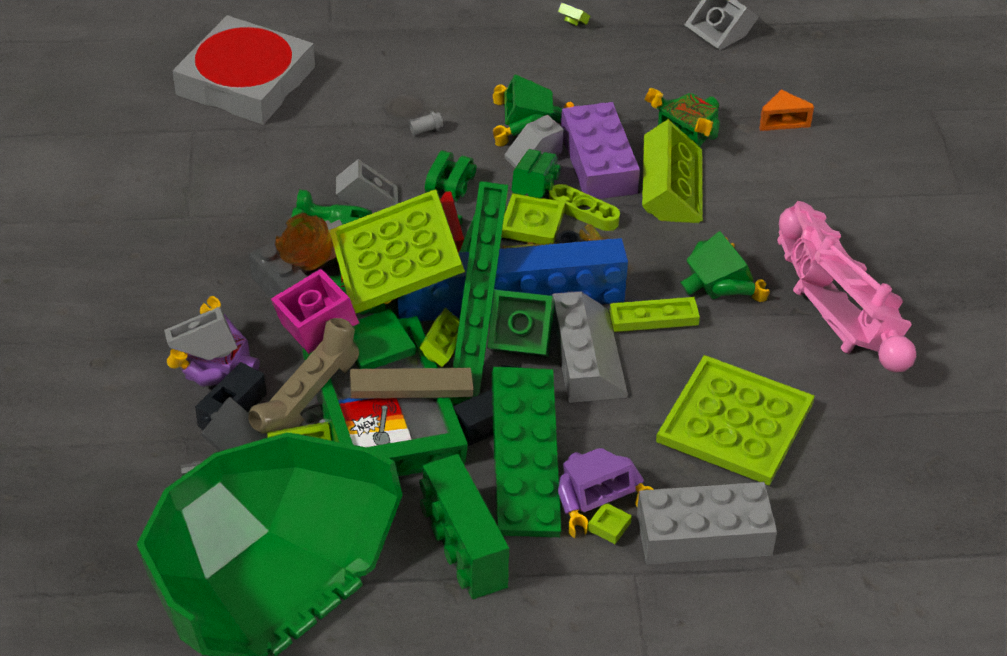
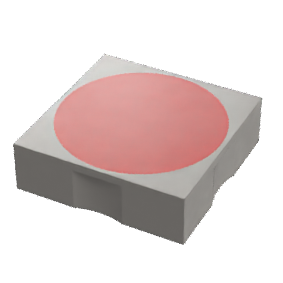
[172,15,315,125]

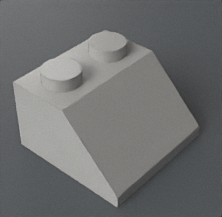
[685,0,759,50]

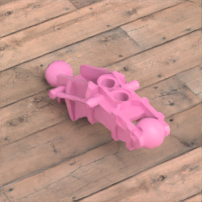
[777,201,917,373]

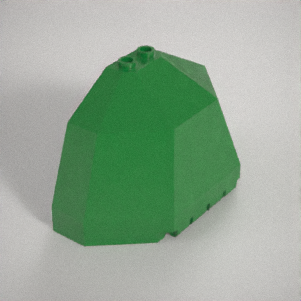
[136,432,403,656]

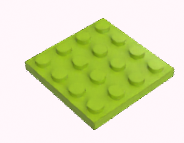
[329,189,465,313]
[656,355,815,486]

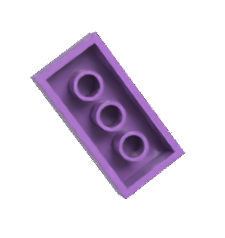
[561,102,640,199]

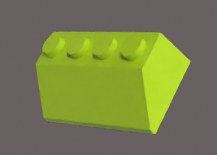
[642,119,703,223]

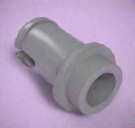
[408,111,443,136]

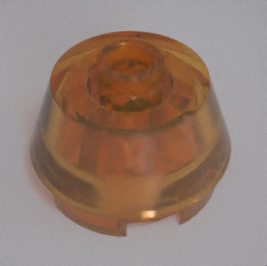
[275,213,333,270]

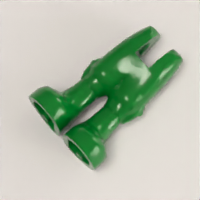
[290,189,372,235]

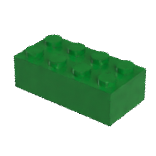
[419,454,509,600]

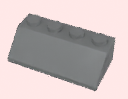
[553,291,628,403]

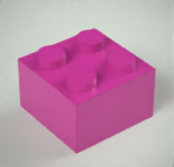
[271,269,359,354]

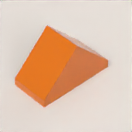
[759,90,814,131]

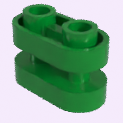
[425,150,477,201]

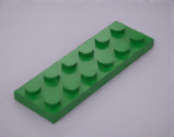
[492,367,561,538]

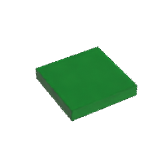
[353,309,416,369]

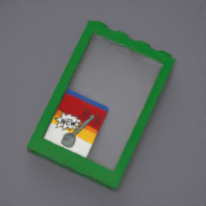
[303,316,468,476]

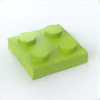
[501,193,565,245]

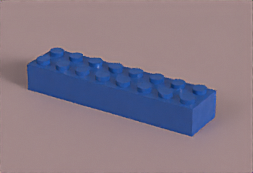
[395,238,628,321]

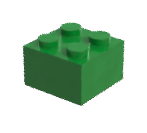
[487,290,555,357]

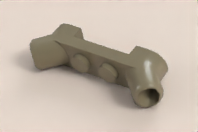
[248,318,359,434]

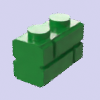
[511,149,561,198]

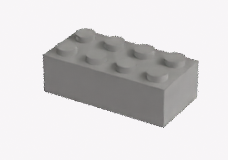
[637,482,777,565]

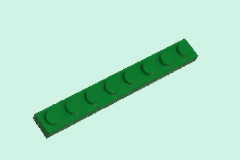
[449,181,508,406]

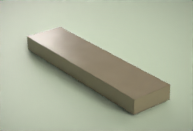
[350,368,473,399]

